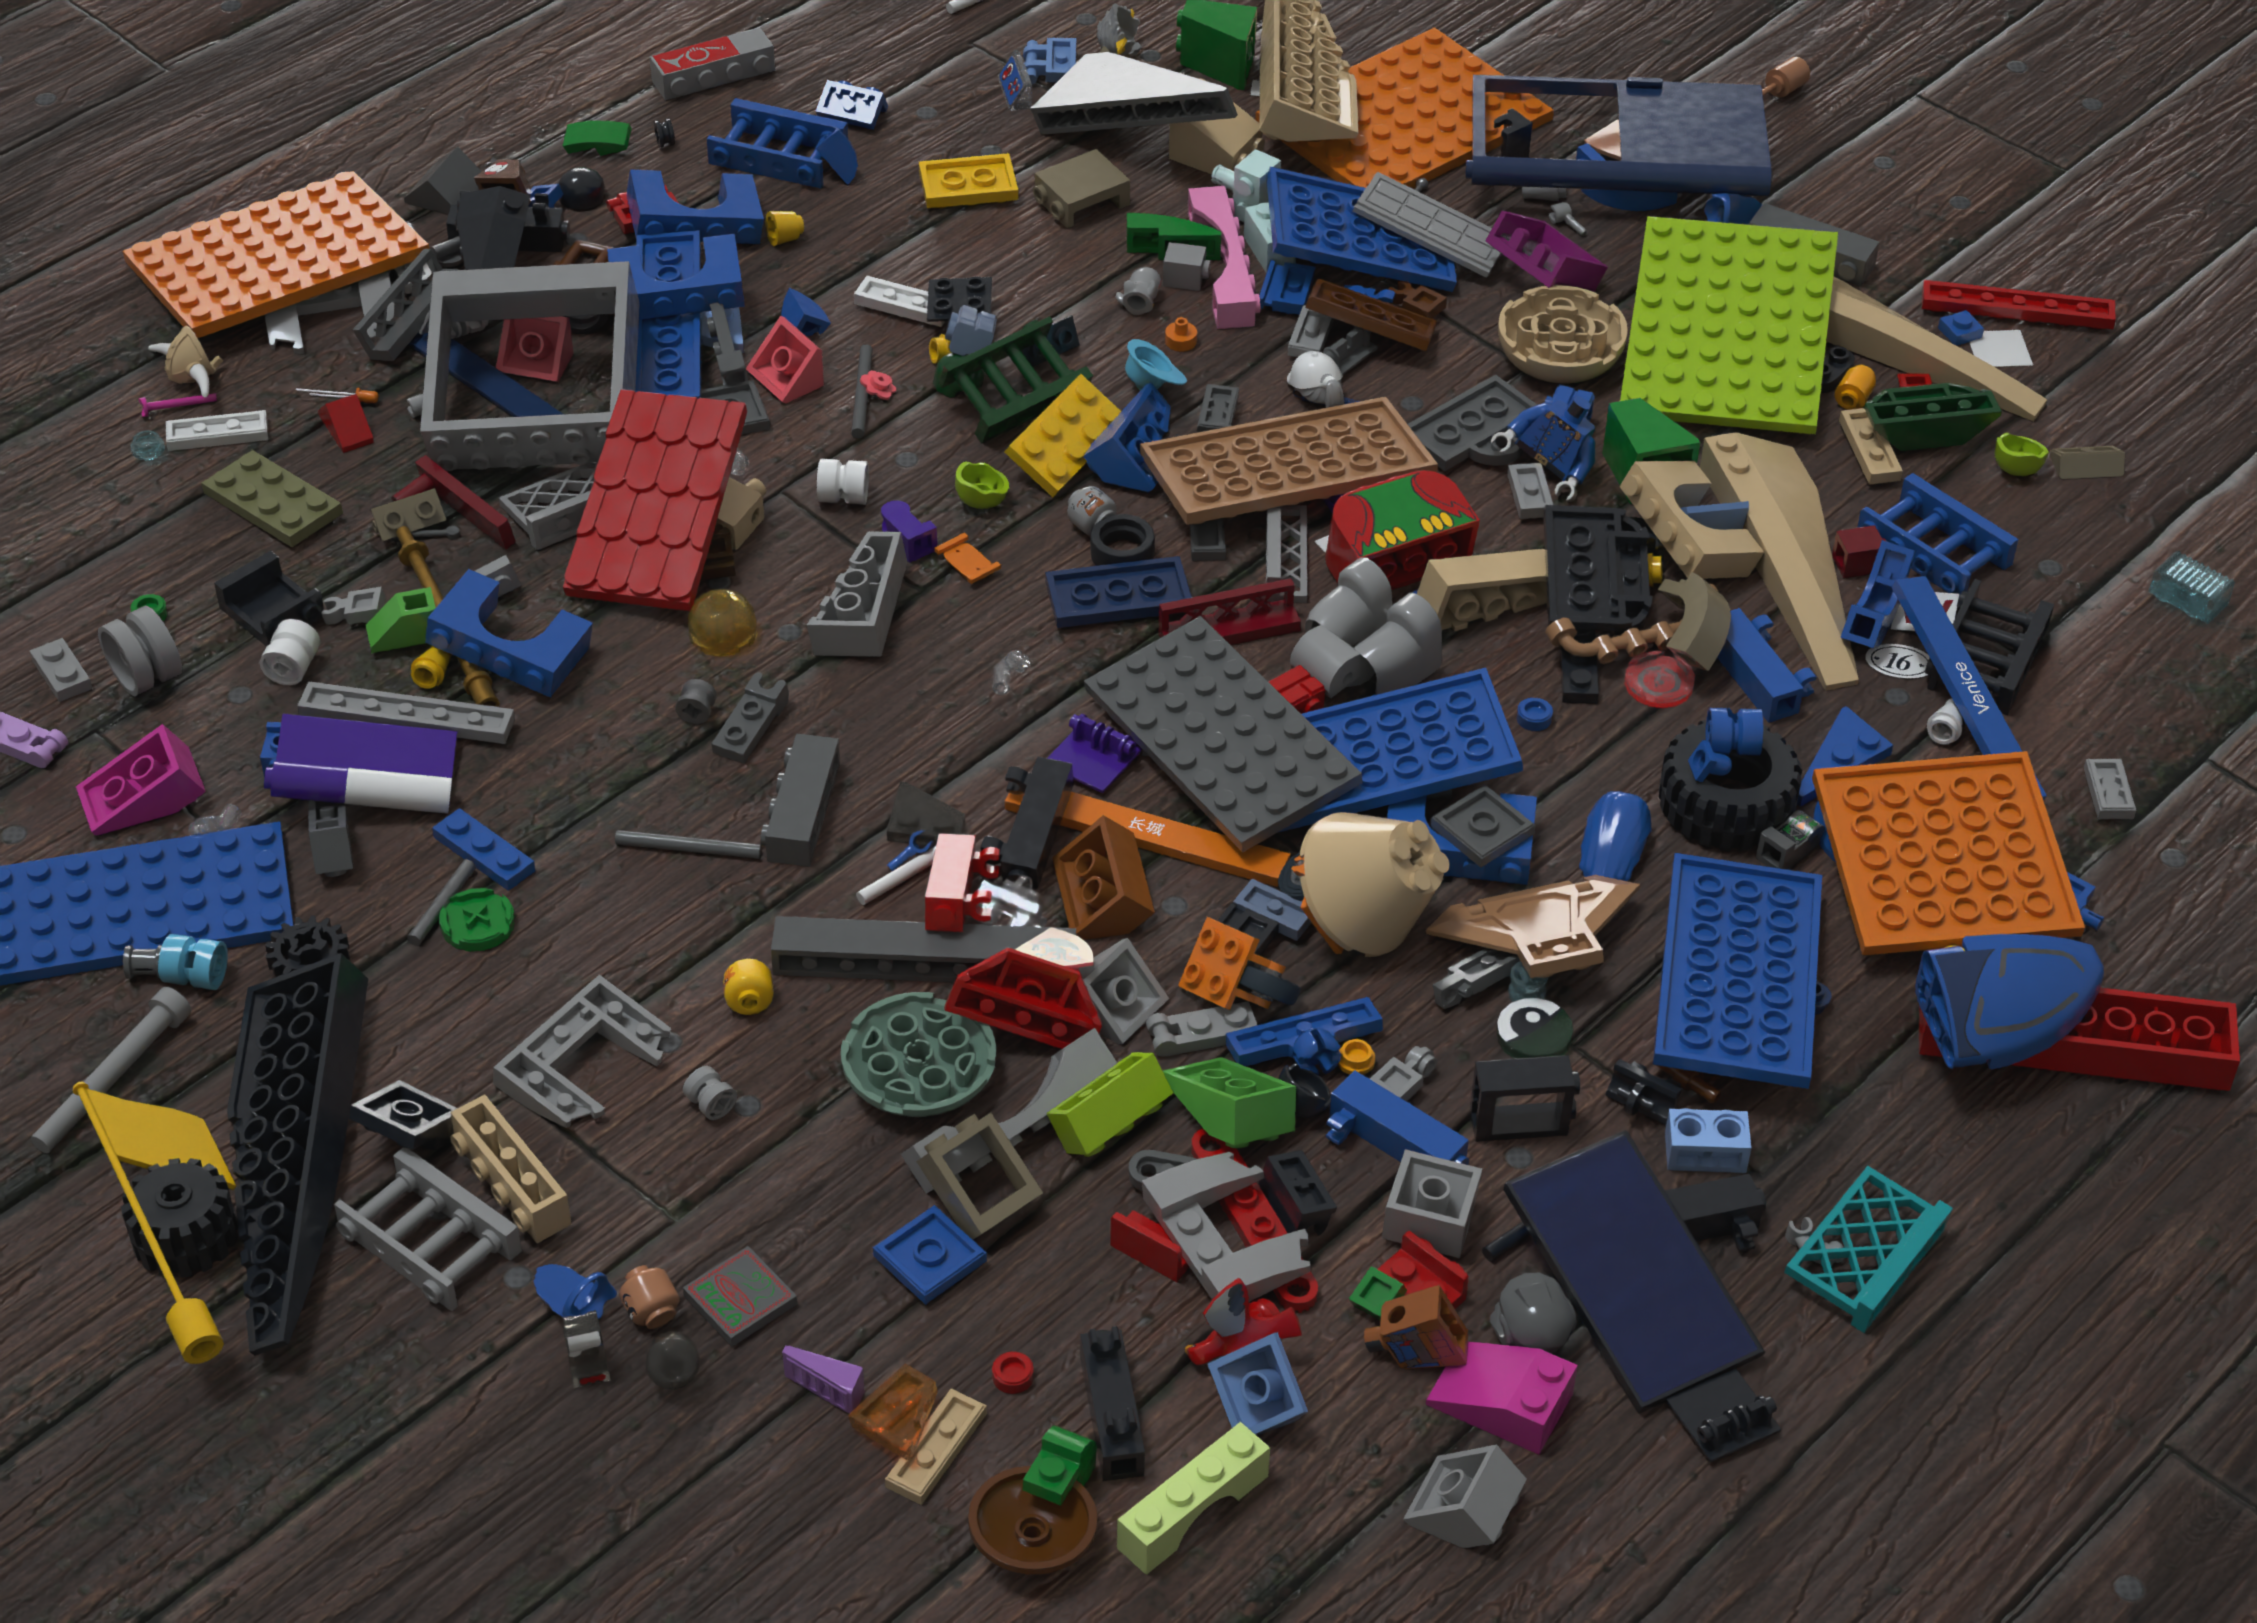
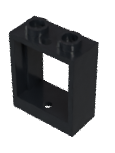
[1469,1055,1580,1142]

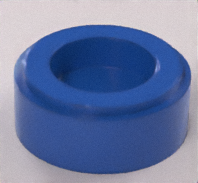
[1516,698,1553,731]

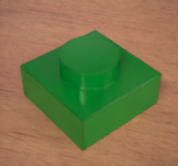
[1349,1266,1408,1321]

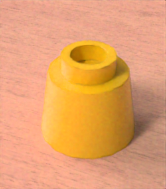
[765,211,804,246]

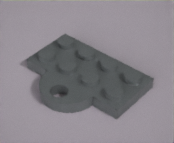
[1408,375,1537,471]

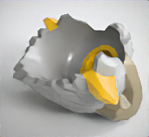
[1097,3,1142,58]

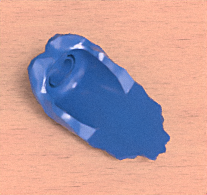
[1579,791,1652,881]

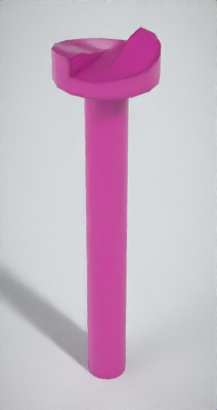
[138,393,217,417]

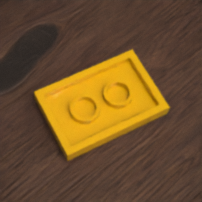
[919,153,1018,208]

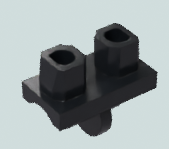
[1605,1059,1682,1125]

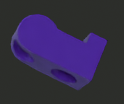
[881,500,938,563]

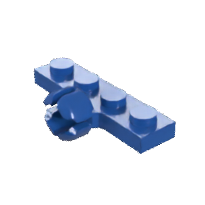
[1226,997,1383,1076]

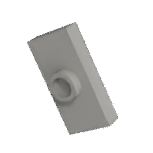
[2084,759,2136,819]

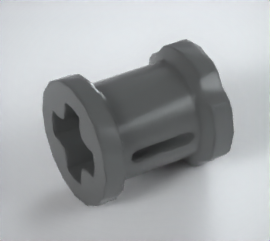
[123,945,162,979]

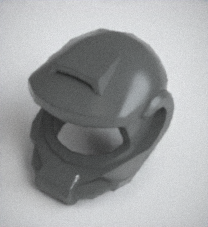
[1490,1272,1577,1353]

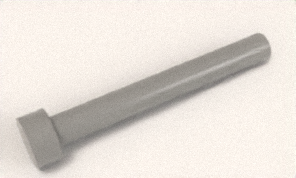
[31,987,192,1153]

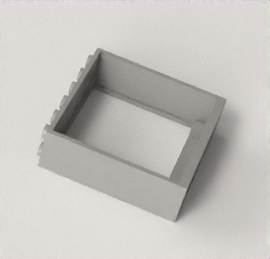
[420,261,639,471]

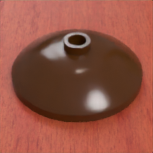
[968,1466,1097,1574]

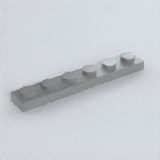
[297,682,515,744]

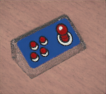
[998,50,1032,111]

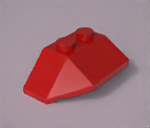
[944,948,1102,1049]

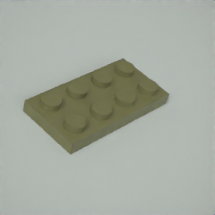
[201,450,343,547]

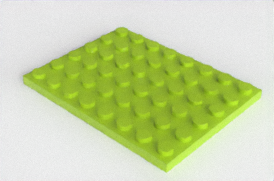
[1620,216,1838,434]

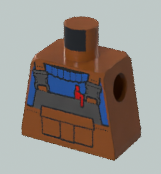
[1364,1285,1468,1369]

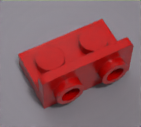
[1378,1231,1469,1309]

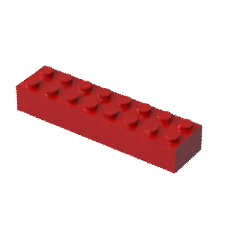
[1919,988,2240,1091]

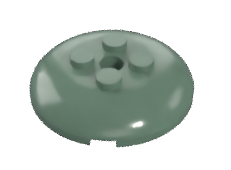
[841,992,996,1117]

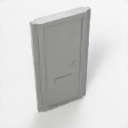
[1352,172,1502,278]

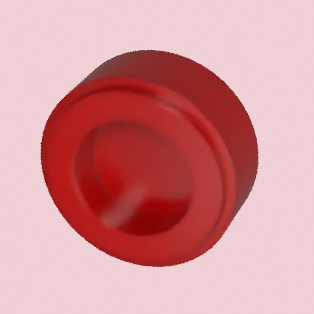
[992,1352,1034,1394]

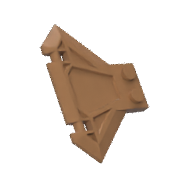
[1426,875,1640,978]

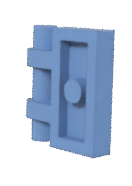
[1022,38,1076,84]

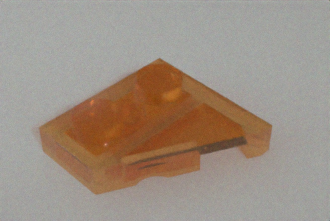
[848,1363,938,1461]

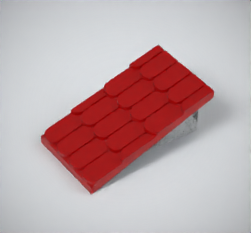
[563,389,748,611]

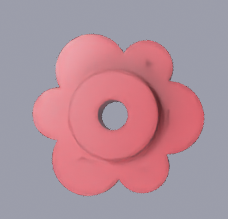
[860,370,896,400]

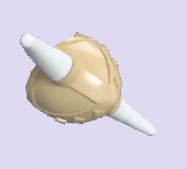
[148,326,223,397]

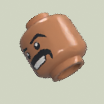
[619,1265,680,1329]

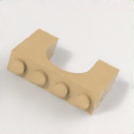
[1620,461,1764,579]

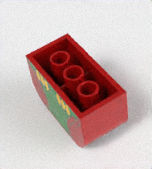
[1325,470,1480,590]

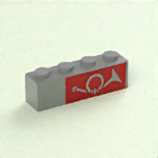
[650,27,775,100]

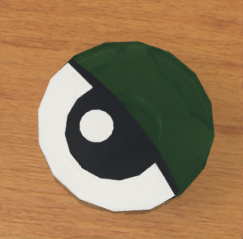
[1497,998,1573,1059]

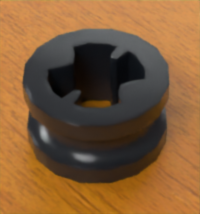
[654,118,675,148]

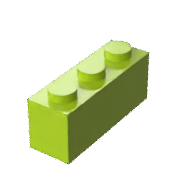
[1046,1052,1173,1157]

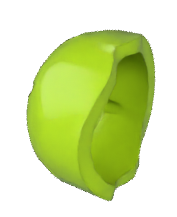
[1994,433,2049,476]
[955,461,1009,509]

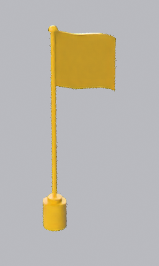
[73,1082,236,1364]

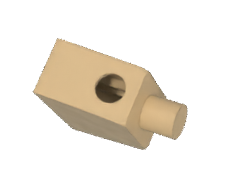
[713,477,766,550]

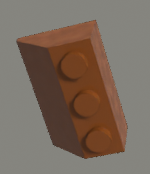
[1052,815,1155,940]

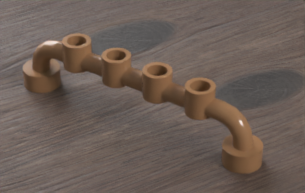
[1545,584,1719,664]

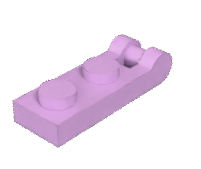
[0,712,68,768]

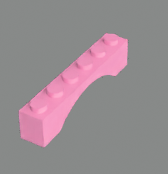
[1188,186,1261,329]

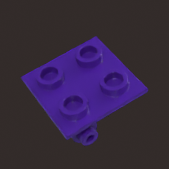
[1048,714,1142,793]

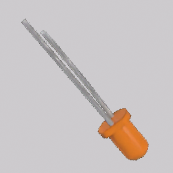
[296,388,379,404]

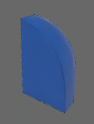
[816,128,858,185]
[781,288,831,337]

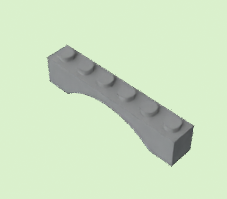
[901,1028,1117,1194]

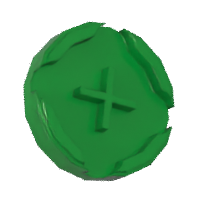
[439,888,515,952]

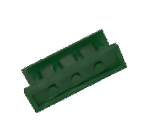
[938,316,1093,443]

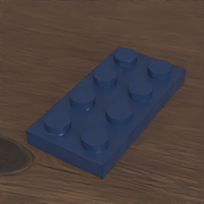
[1045,556,1192,628]

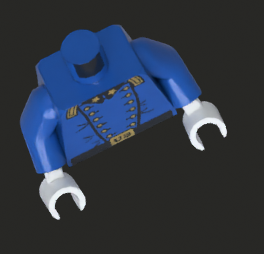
[1491,396,1595,502]

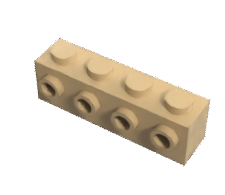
[450,1094,572,1243]

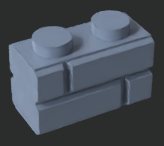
[945,305,997,356]

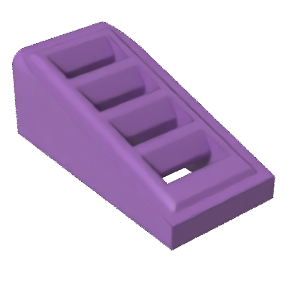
[782,1345,865,1415]

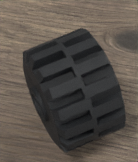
[121,1158,238,1278]

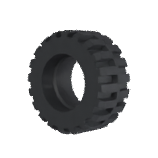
[1658,719,1802,851]

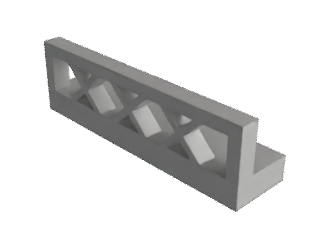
[1266,505,1307,603]

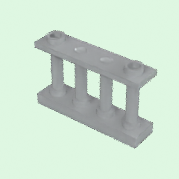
[334,1148,522,1311]

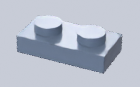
[1233,879,1312,941]

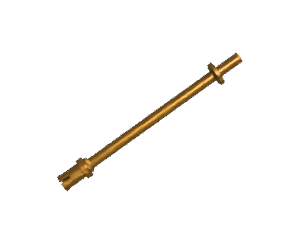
[396,526,500,707]

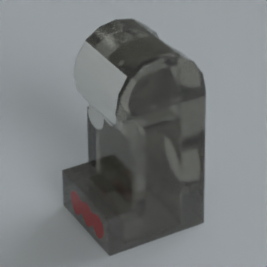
[562,1310,611,1388]

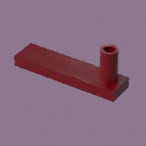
[391,455,516,550]

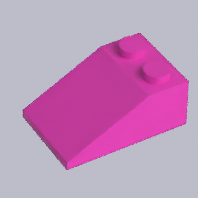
[76,724,206,836]
[1426,1341,1578,1455]

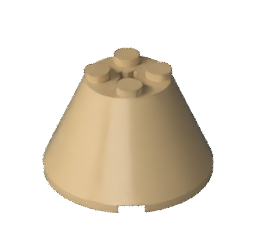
[1299,812,1449,957]

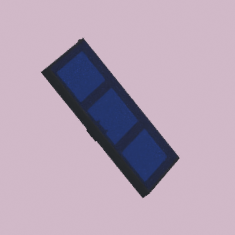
[1503,1130,1765,1414]

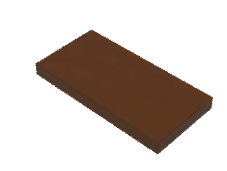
[1305,279,1437,351]

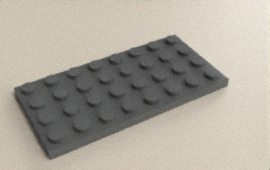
[1084,616,1363,852]

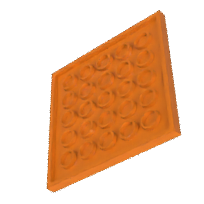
[1812,751,2085,955]

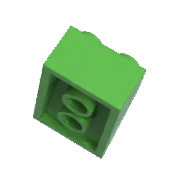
[1163,1057,1296,1148]

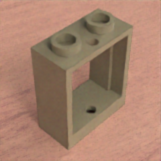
[916,1113,1043,1240]

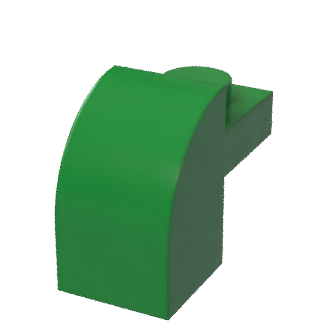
[1022,1425,1097,1505]

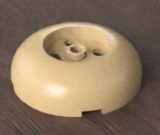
[1498,285,1628,384]

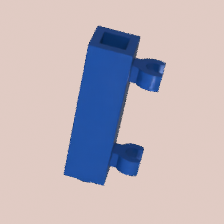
[1717,608,1817,723]
[1326,1070,1469,1165]

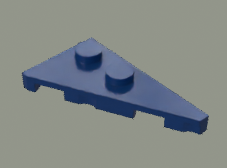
[1797,706,1893,807]

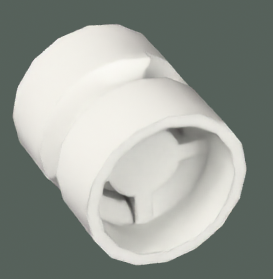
[817,459,869,505]
[259,619,321,686]

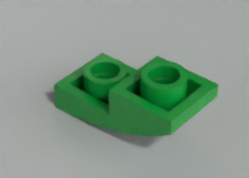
[563,120,632,156]

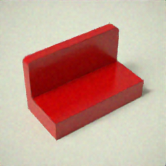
[1110,1210,1190,1282]

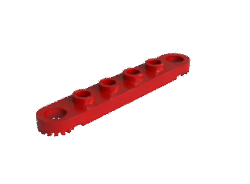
[1191,1128,1318,1313]

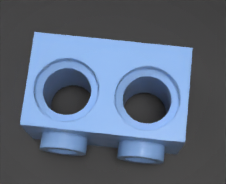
[1665,1108,1751,1173]

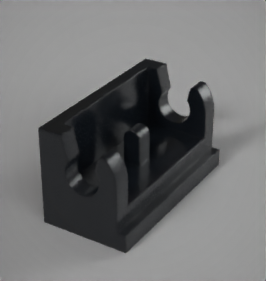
[1494,108,1533,158]
[1258,1150,1337,1236]

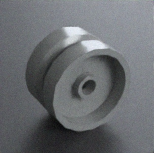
[98,605,182,696]

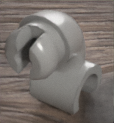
[1785,1217,1844,1265]

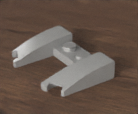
[265,271,395,354]
[493,975,671,1128]
[1142,1152,1311,1302]

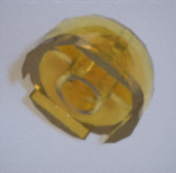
[688,589,758,657]

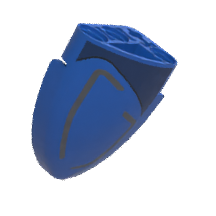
[1915,934,2104,1069]

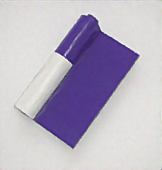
[264,714,457,814]

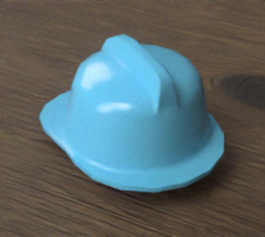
[1125,339,1187,391]

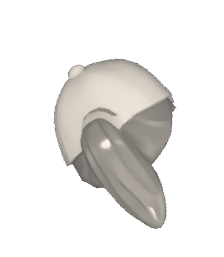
[1287,351,1344,408]

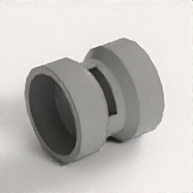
[683,1066,737,1120]

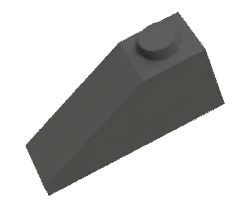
[308,800,353,877]

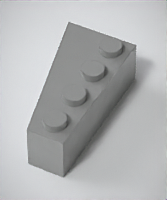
[807,532,907,657]

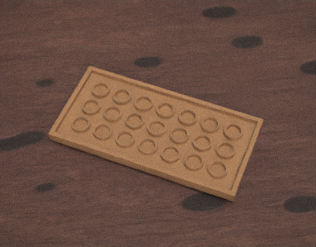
[1140,397,1438,525]

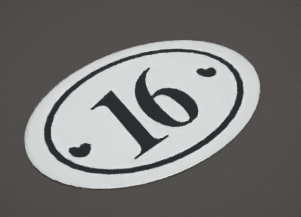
[1865,644,1929,679]

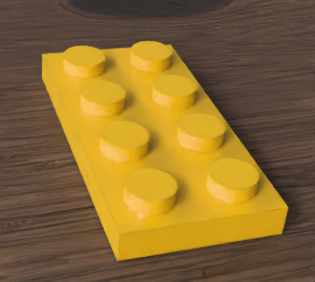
[1004,374,1121,497]

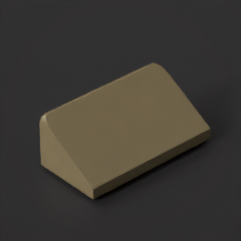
[2050,446,2125,479]

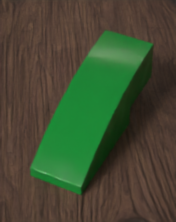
[1126,213,1221,260]

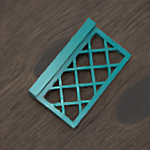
[1784,1166,1953,1333]

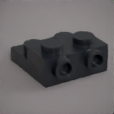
[349,1080,458,1150]

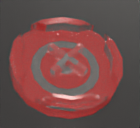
[1624,651,1695,708]

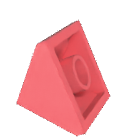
[496,316,574,382]
[746,316,824,404]

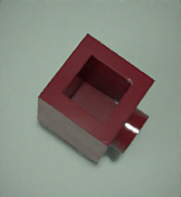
[1832,525,1887,578]

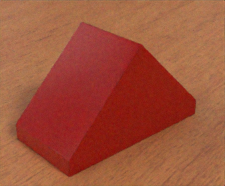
[318,394,374,453]

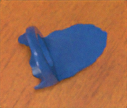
[1704,193,1762,225]
[534,1264,617,1327]

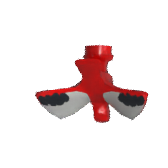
[1185,1278,1302,1365]

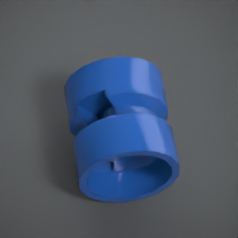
[1705,708,1763,756]

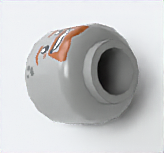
[1067,486,1117,536]

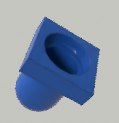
[1688,740,1732,782]

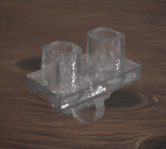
[978,875,1047,927]

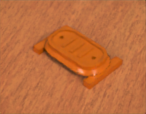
[935,532,1001,584]

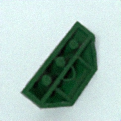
[1864,383,2002,451]

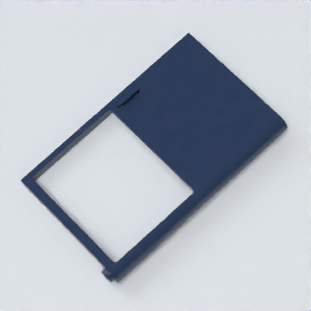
[1465,74,1772,196]

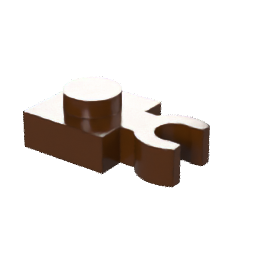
[1388,280,1447,319]

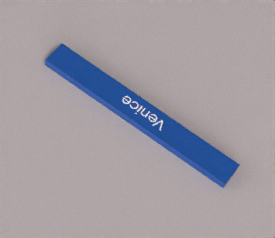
[1892,576,2047,801]

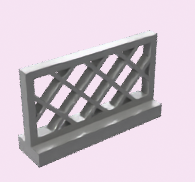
[499,462,598,550]

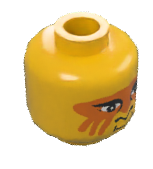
[723,959,774,1015]

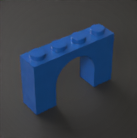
[626,169,764,244]
[607,234,745,320]
[425,569,593,697]
[1387,793,1537,885]

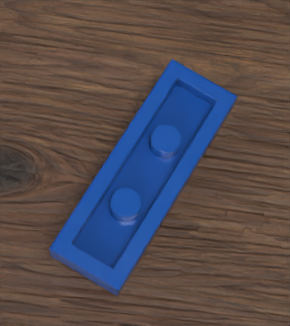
[432,808,536,891]

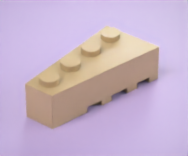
[1417,549,1547,631]

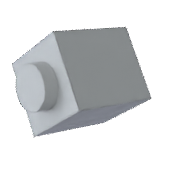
[1163,242,1211,291]

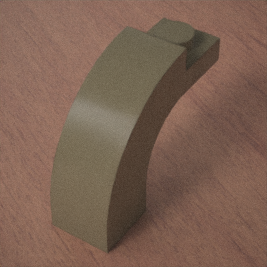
[1658,572,1731,671]

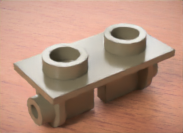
[371,488,446,541]

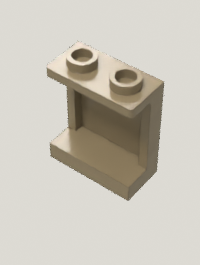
[1033,149,1130,228]

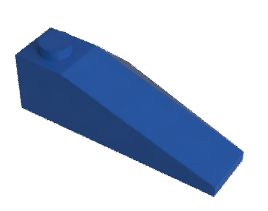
[1083,382,1171,492]

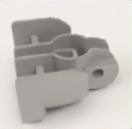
[1290,557,1442,698]

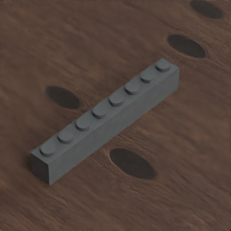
[771,916,1076,982]

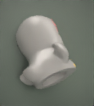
[1115,267,1161,315]

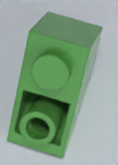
[366,587,436,653]

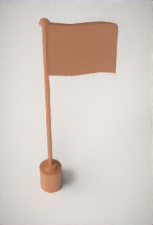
[1584,57,1810,161]

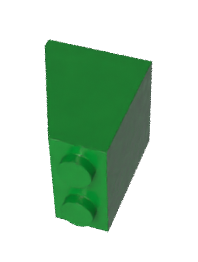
[1176,0,1257,90]
[1602,398,1700,504]

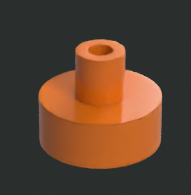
[1165,317,1197,352]

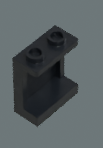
[214,550,324,647]

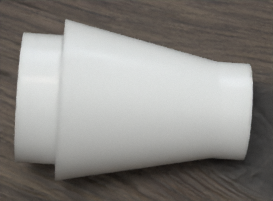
[1927,699,1963,744]

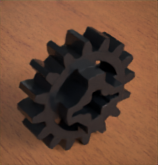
[265,915,350,978]

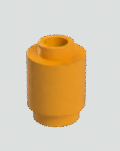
[1834,365,1876,410]

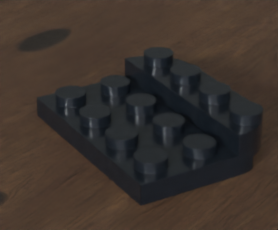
[1543,505,1652,637]

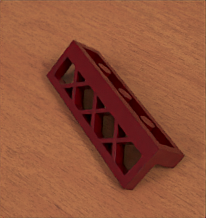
[1159,578,1301,645]

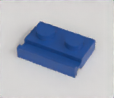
[1259,260,1316,315]

